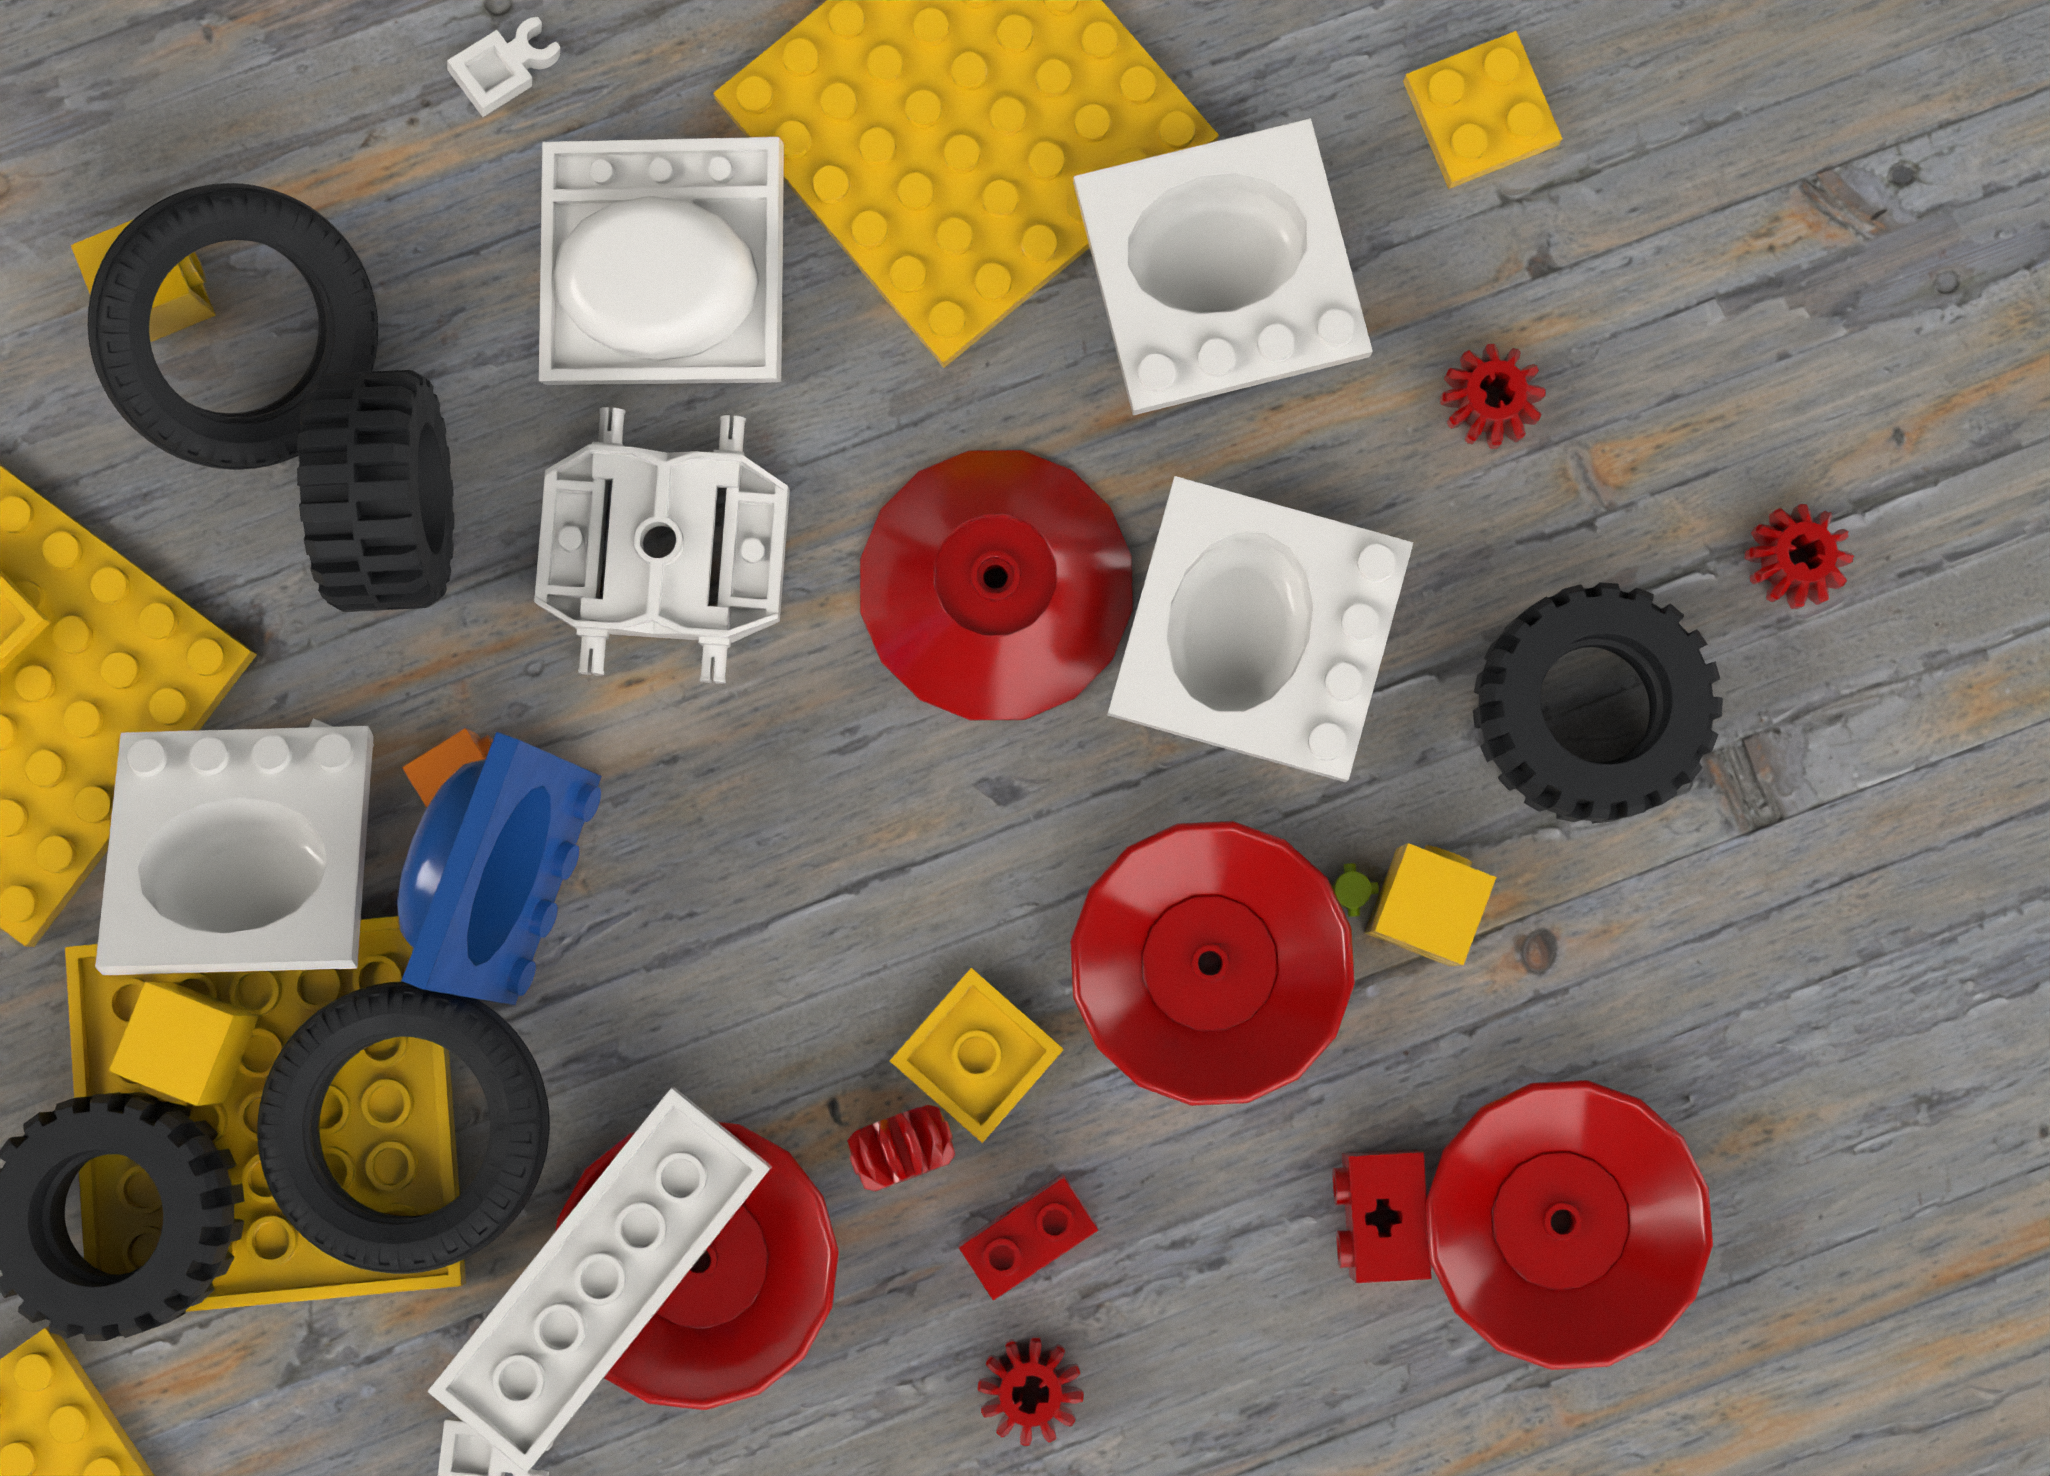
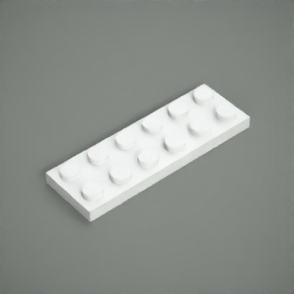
[427,1087,772,1473]

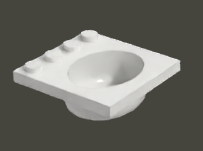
[1073,118,1373,415]
[539,137,784,385]
[1107,476,1414,782]
[95,726,373,975]

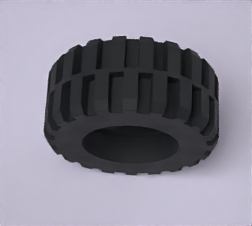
[297,370,454,612]
[1473,582,1723,824]
[0,1092,245,1341]

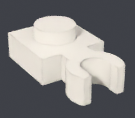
[447,17,560,117]
[438,1416,553,1476]

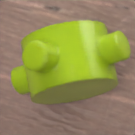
[1332,863,1379,917]

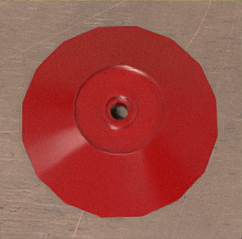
[860,450,1133,721]
[1070,821,1355,1106]
[1425,1080,1713,1370]
[555,1122,839,1410]

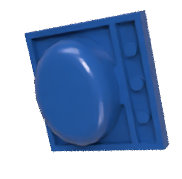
[397,732,602,1005]

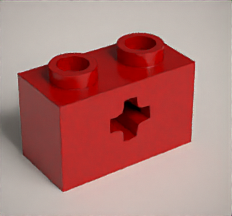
[1332,1149,1432,1283]
[958,1173,1099,1301]

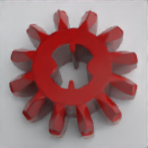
[1440,343,1546,449]
[1744,504,1854,609]
[847,1104,956,1191]
[977,1336,1084,1446]

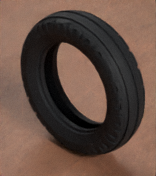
[87,183,378,470]
[257,982,550,1274]

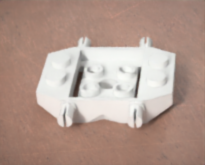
[534,407,790,684]

